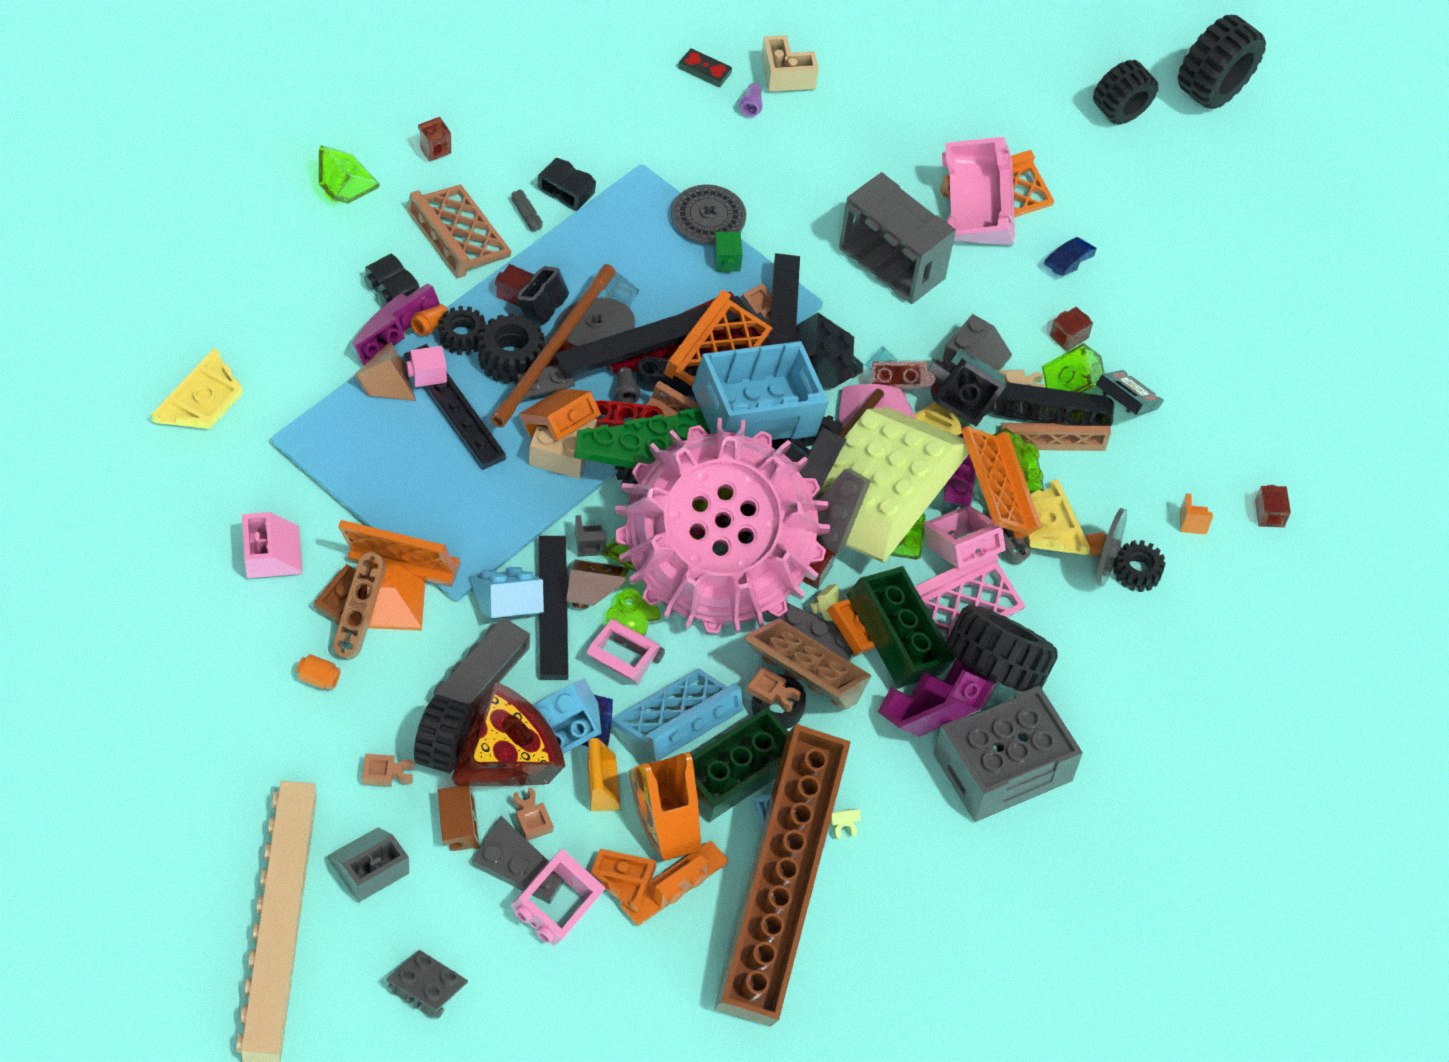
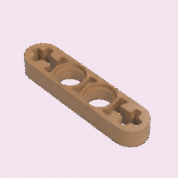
[333,552,387,659]

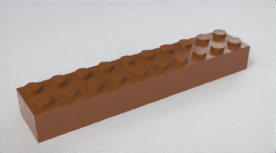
[714,724,851,1027]

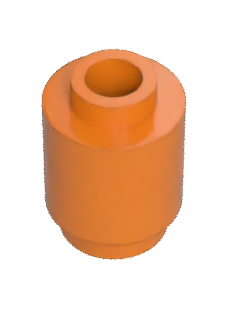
[296,654,341,690]

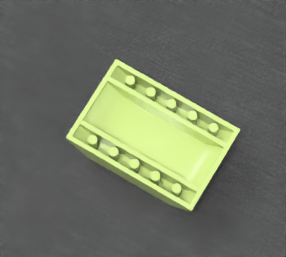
[815,407,969,563]

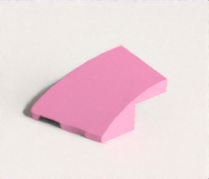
[839,384,917,428]

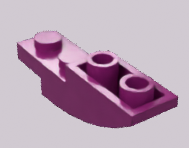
[352,283,440,366]
[944,426,982,506]

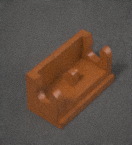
[438,784,480,851]

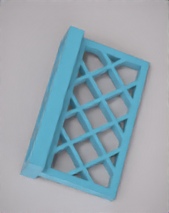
[611,668,743,762]

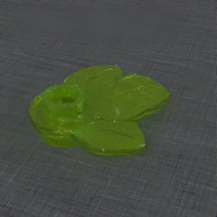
[606,589,661,636]

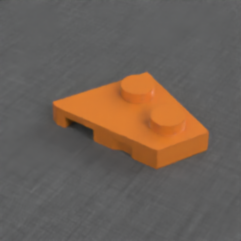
[591,849,657,913]

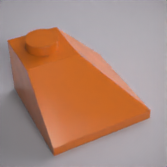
[367,563,425,631]

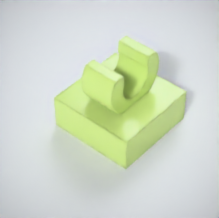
[809,584,843,621]
[830,808,861,838]

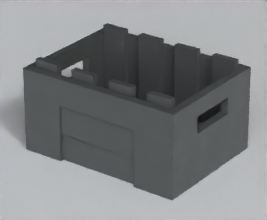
[839,172,956,305]
[934,685,1083,822]

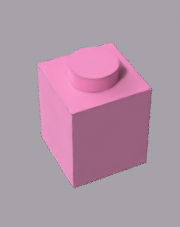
[406,346,447,387]

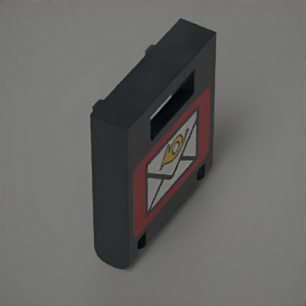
[1096,370,1164,415]

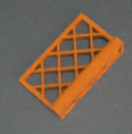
[940,150,1055,217]
[663,289,773,386]
[961,426,1042,540]
[338,520,461,587]

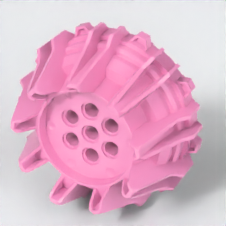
[615,418,830,634]

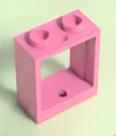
[923,506,1006,569]
[510,848,606,946]

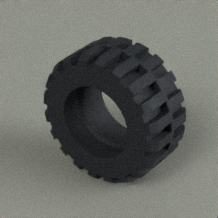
[1177,15,1266,109]
[946,605,1058,692]

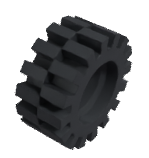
[439,306,486,356]
[1113,540,1166,592]

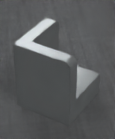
[575,515,606,557]

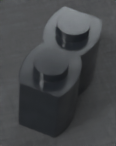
[537,158,596,211]
[364,253,420,306]
[517,266,569,325]

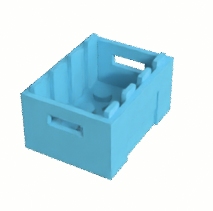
[692,341,829,440]

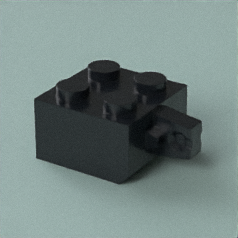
[795,312,864,388]
[927,348,1006,427]

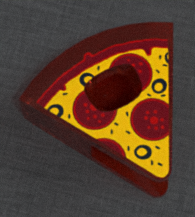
[452,681,565,786]

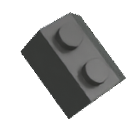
[942,314,1012,371]

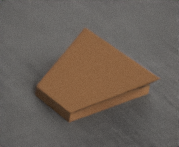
[354,343,416,401]

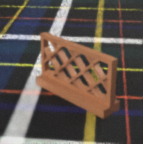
[407,184,512,278]

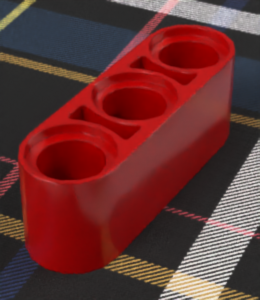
[595,400,664,428]

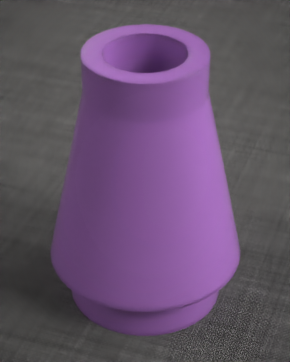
[739,83,763,117]

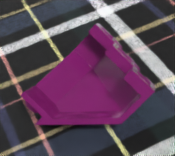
[877,659,999,737]

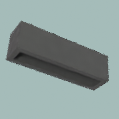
[433,617,530,713]

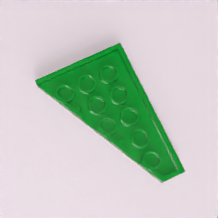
[574,407,711,469]

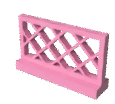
[915,554,1026,641]

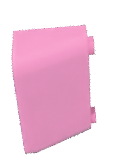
[942,136,1015,245]

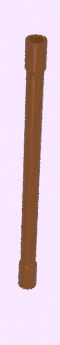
[490,264,616,428]

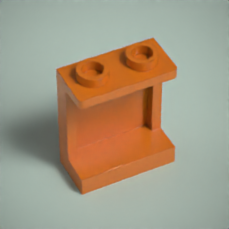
[519,389,601,440]

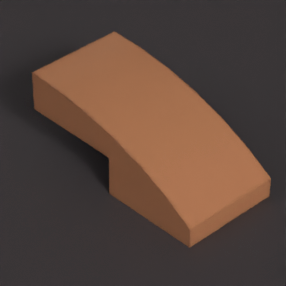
[740,283,772,326]

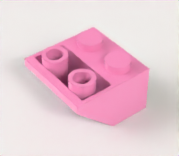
[242,512,303,578]

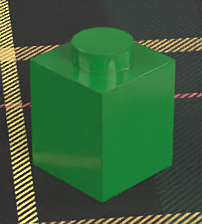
[714,232,743,272]

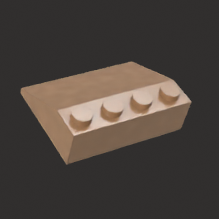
[744,618,872,709]

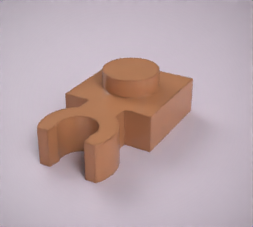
[747,666,801,712]
[362,754,414,786]
[513,788,554,841]

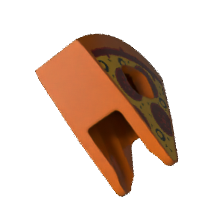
[629,752,701,861]

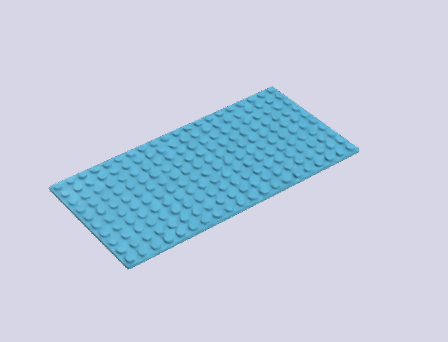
[272,165,823,601]

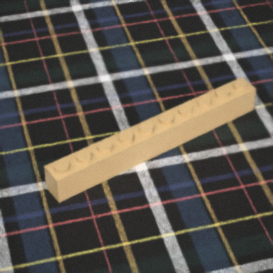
[237,781,317,1062]

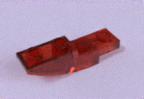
[872,359,951,388]

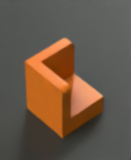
[1180,493,1213,535]

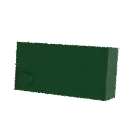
[846,566,955,688]
[692,707,789,822]

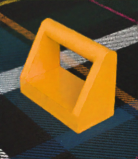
[587,738,620,812]

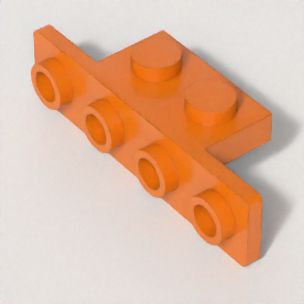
[620,841,728,926]

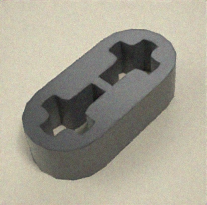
[1001,517,1031,565]

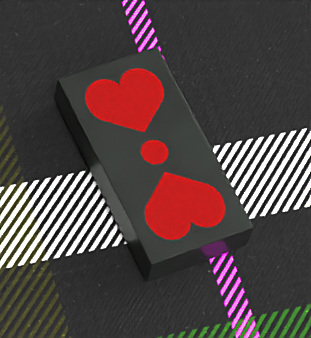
[679,48,732,87]

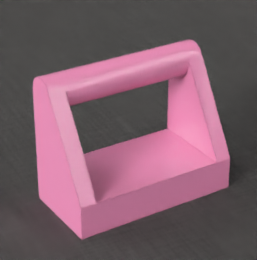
[586,619,660,685]

